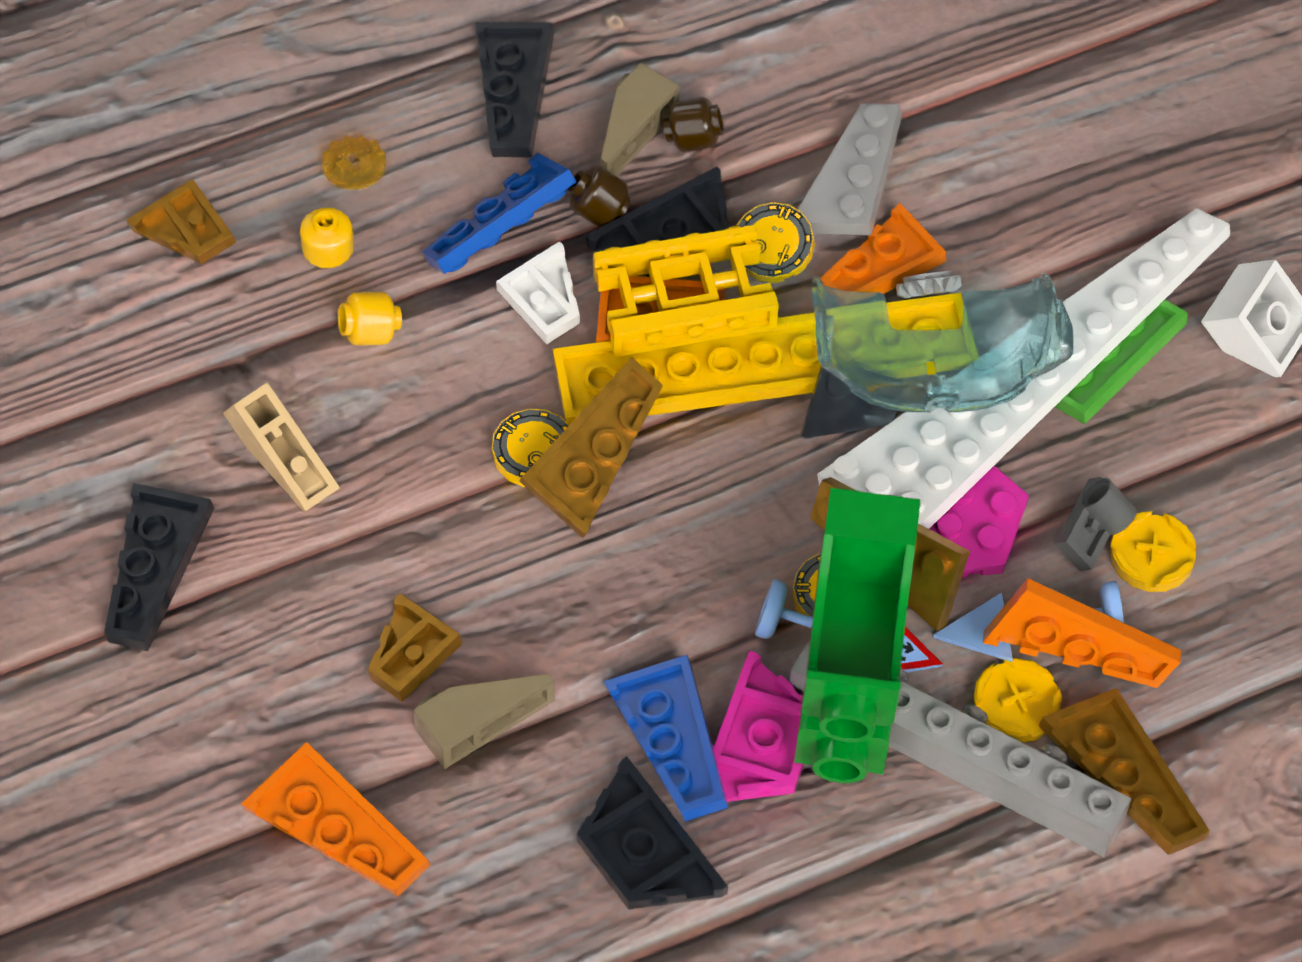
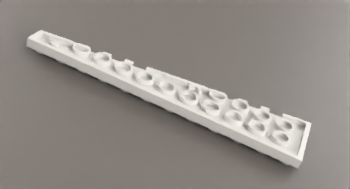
[817,208,1230,529]

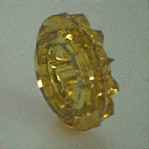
[322,133,386,190]

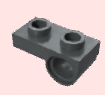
[1054,477,1137,571]

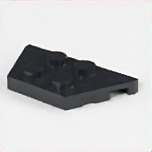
[586,167,729,277]
[577,756,728,910]

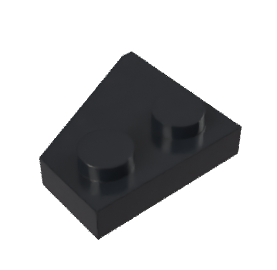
[799,359,905,439]

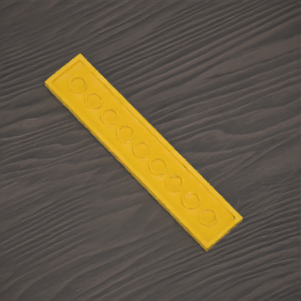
[553,292,979,425]

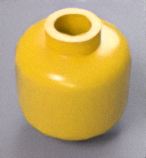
[300,207,354,268]
[338,292,402,346]

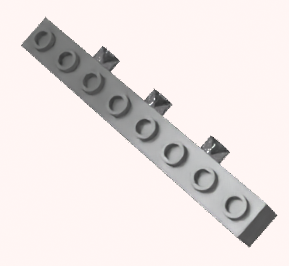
[790,640,1131,857]

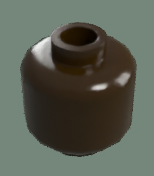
[663,97,724,153]
[568,166,630,226]

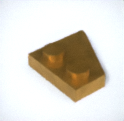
[127,178,236,264]
[368,593,462,702]

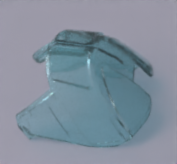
[810,273,1074,413]

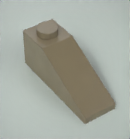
[601,63,679,176]
[413,674,555,769]

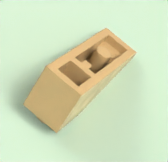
[223,382,340,512]

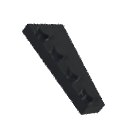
[475,22,554,157]
[104,483,215,651]

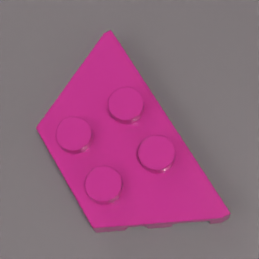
[929,466,1029,577]
[713,650,804,802]

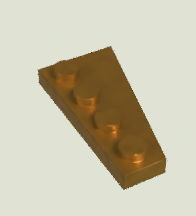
[519,357,663,538]
[810,477,970,631]
[1039,688,1210,855]

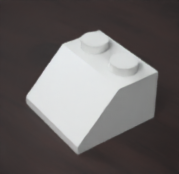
[1201,260,1302,377]

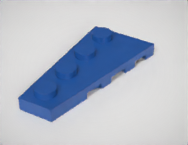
[422,152,576,274]
[603,655,729,821]

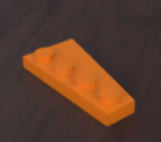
[983,578,1181,688]
[241,742,431,896]

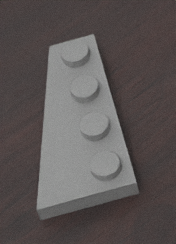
[798,104,902,235]

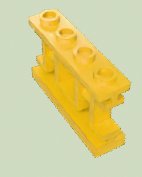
[593,225,779,357]

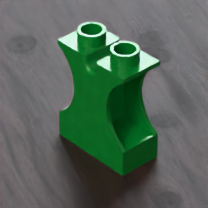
[794,488,921,783]

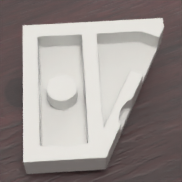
[496,241,580,344]

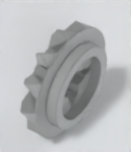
[895,271,962,299]

